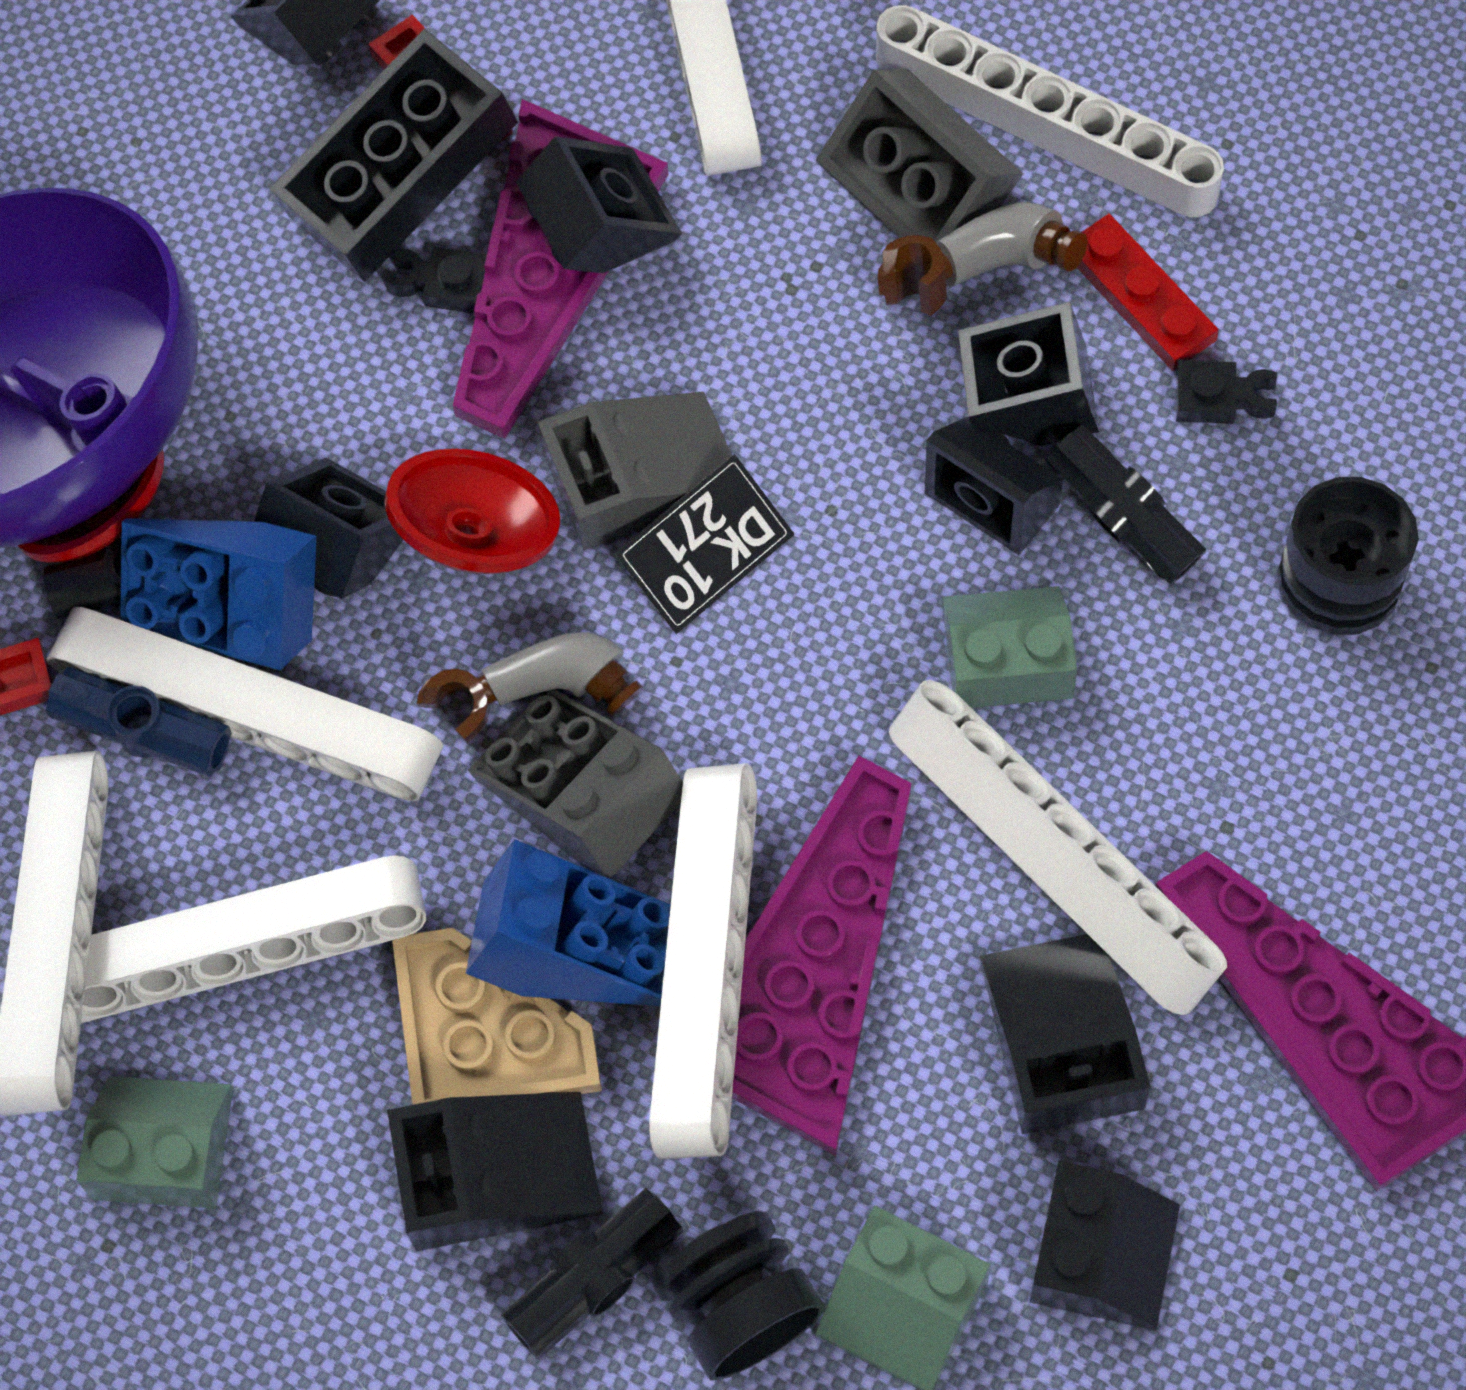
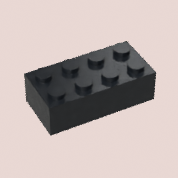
[269,28,518,282]

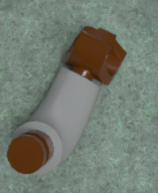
[877,201,1087,316]
[416,632,643,744]

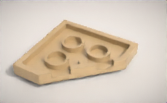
[392,928,602,1105]

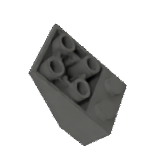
[537,391,732,550]
[468,689,683,879]

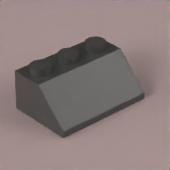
[816,69,1023,242]

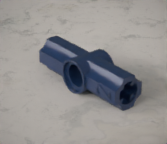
[45,666,232,777]

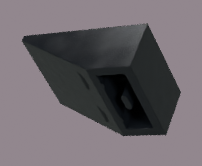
[980,934,1151,1134]
[387,1092,603,1252]

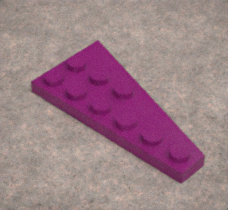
[453,99,669,439]
[732,756,912,1156]
[1155,851,1466,1191]

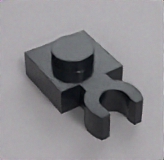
[386,247,487,313]
[1176,360,1277,424]

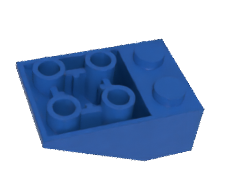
[120,518,317,670]
[466,839,671,1007]

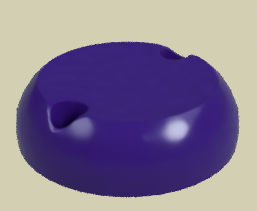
[0,188,199,548]

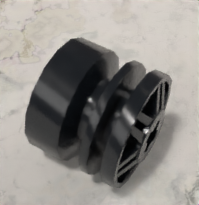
[1277,477,1419,635]
[652,1211,825,1381]

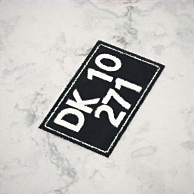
[615,454,795,634]

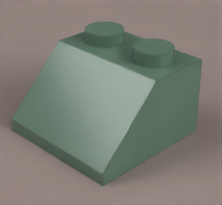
[942,586,1077,708]
[76,1076,233,1209]
[816,1205,991,1390]

